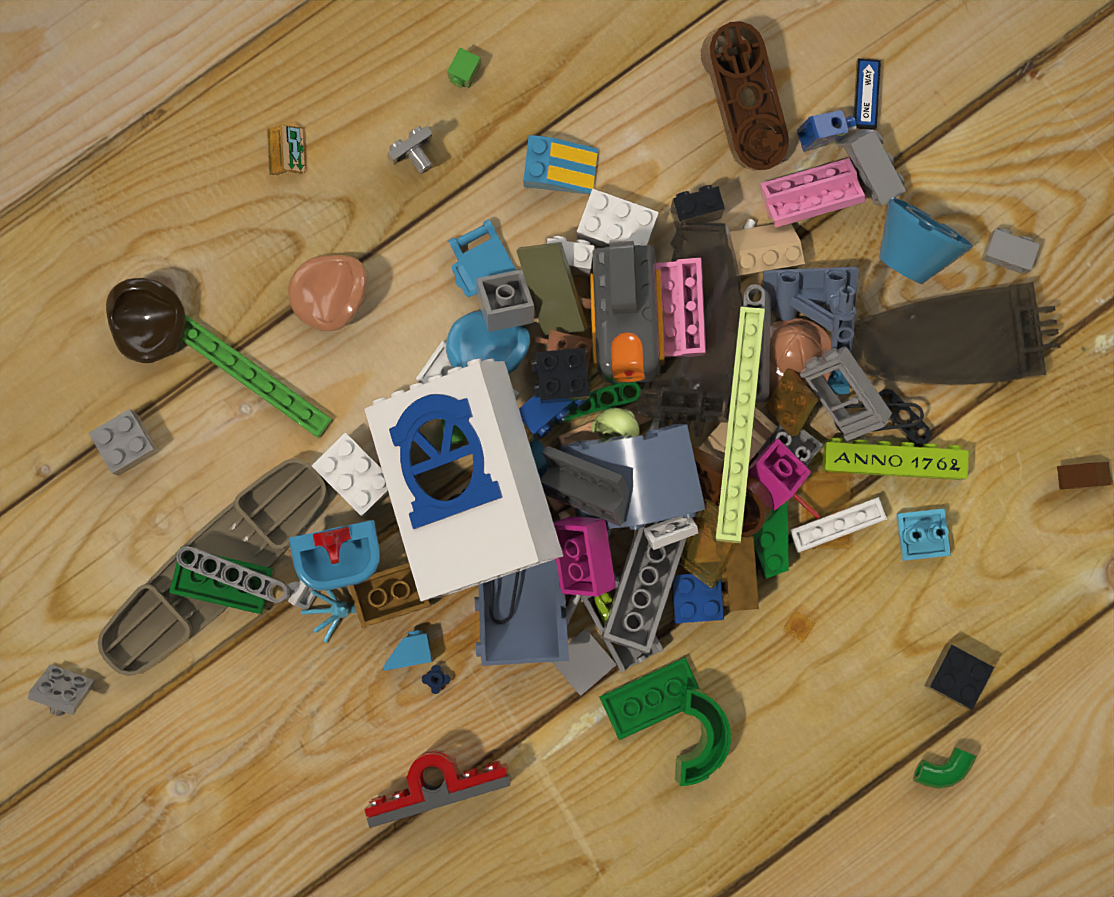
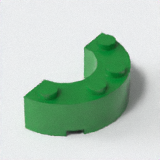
[675,685,731,786]

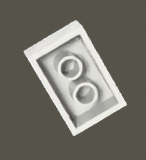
[576,189,659,248]
[312,432,389,518]

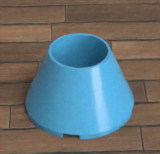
[879,197,973,284]

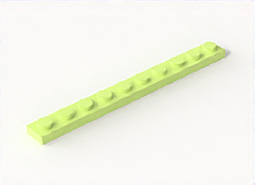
[716,307,765,543]

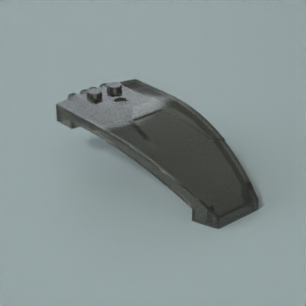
[636,223,743,437]
[852,282,1061,386]

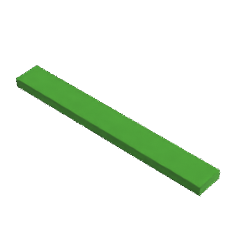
[182,314,332,438]

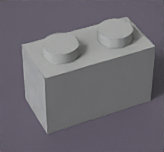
[981,228,1040,275]

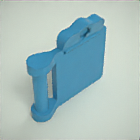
[447,219,516,297]

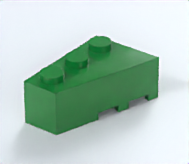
[751,501,789,579]

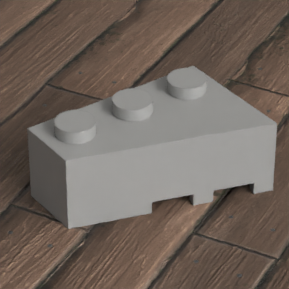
[836,129,906,206]

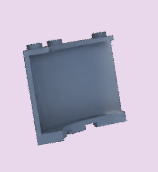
[560,424,705,530]
[475,559,569,666]

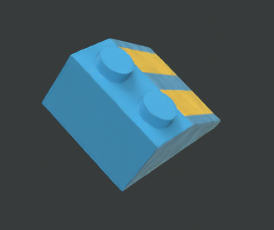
[523,135,598,195]

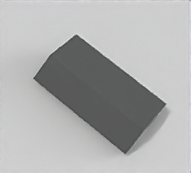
[540,446,630,526]

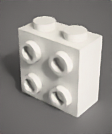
[547,236,594,278]

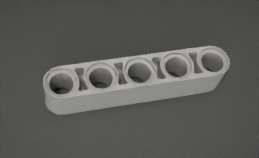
[744,284,771,403]
[176,546,291,603]

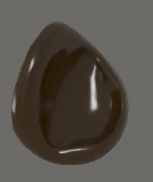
[106,278,186,363]

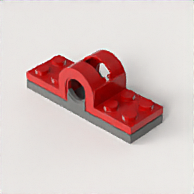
[364,750,511,828]

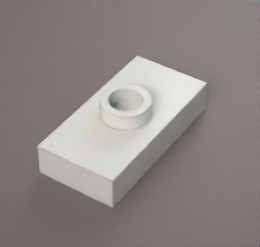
[644,516,698,550]

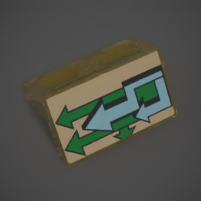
[267,124,306,176]

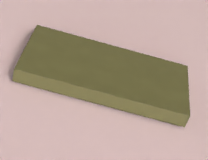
[516,242,588,335]

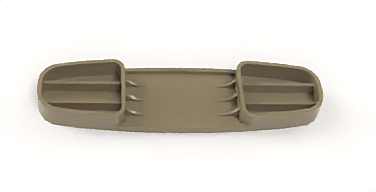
[98,458,329,676]

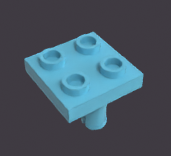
[896,509,951,561]

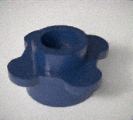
[422,665,450,694]

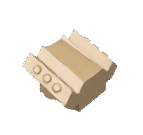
[699,407,777,462]

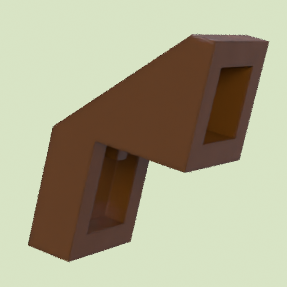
[1057,462,1112,490]

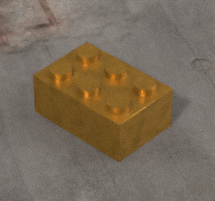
[716,536,759,611]
[349,563,432,628]

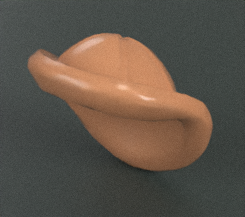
[288,255,367,331]
[759,318,832,396]

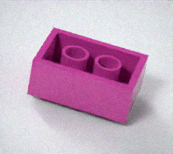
[553,517,616,597]

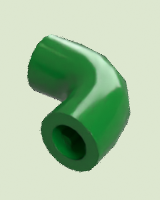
[913,747,977,789]

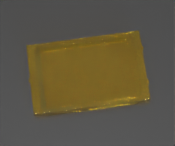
[801,472,850,550]
[679,498,737,589]

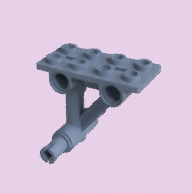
[763,267,859,372]

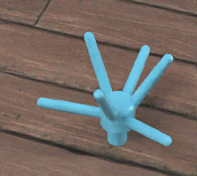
[301,589,357,643]

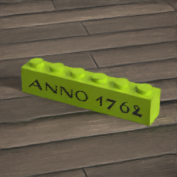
[822,438,969,480]

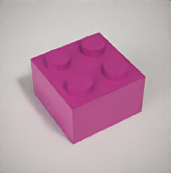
[748,438,811,510]

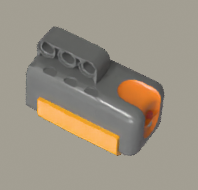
[590,241,665,384]

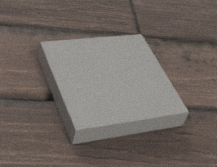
[552,628,616,696]

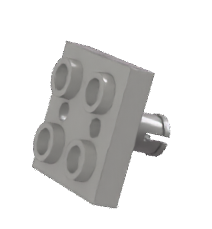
[28,664,94,716]

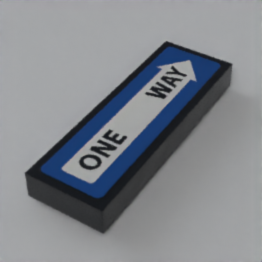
[853,58,881,130]

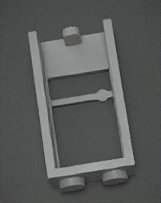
[800,346,892,441]
[581,573,663,673]

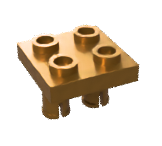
[766,369,820,436]

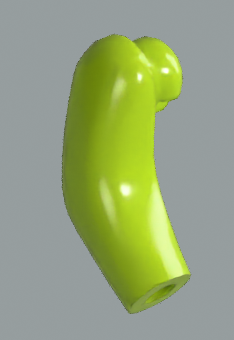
[595,592,612,626]

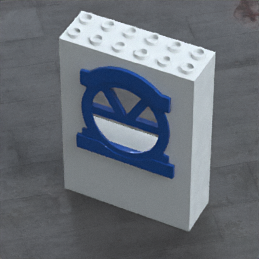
[364,358,563,601]

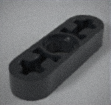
[878,389,931,445]

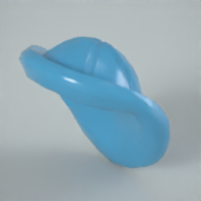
[446,311,530,374]

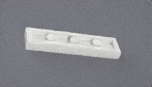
[789,497,887,553]

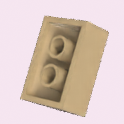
[722,223,805,279]

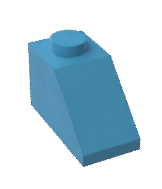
[384,630,433,671]

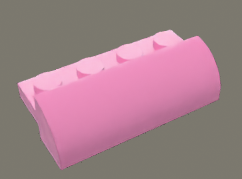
[760,158,865,228]
[656,258,706,358]

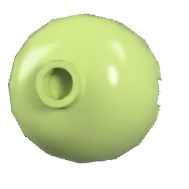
[591,408,640,442]

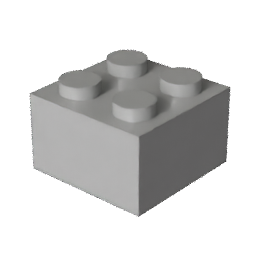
[476,270,534,332]
[89,409,159,476]

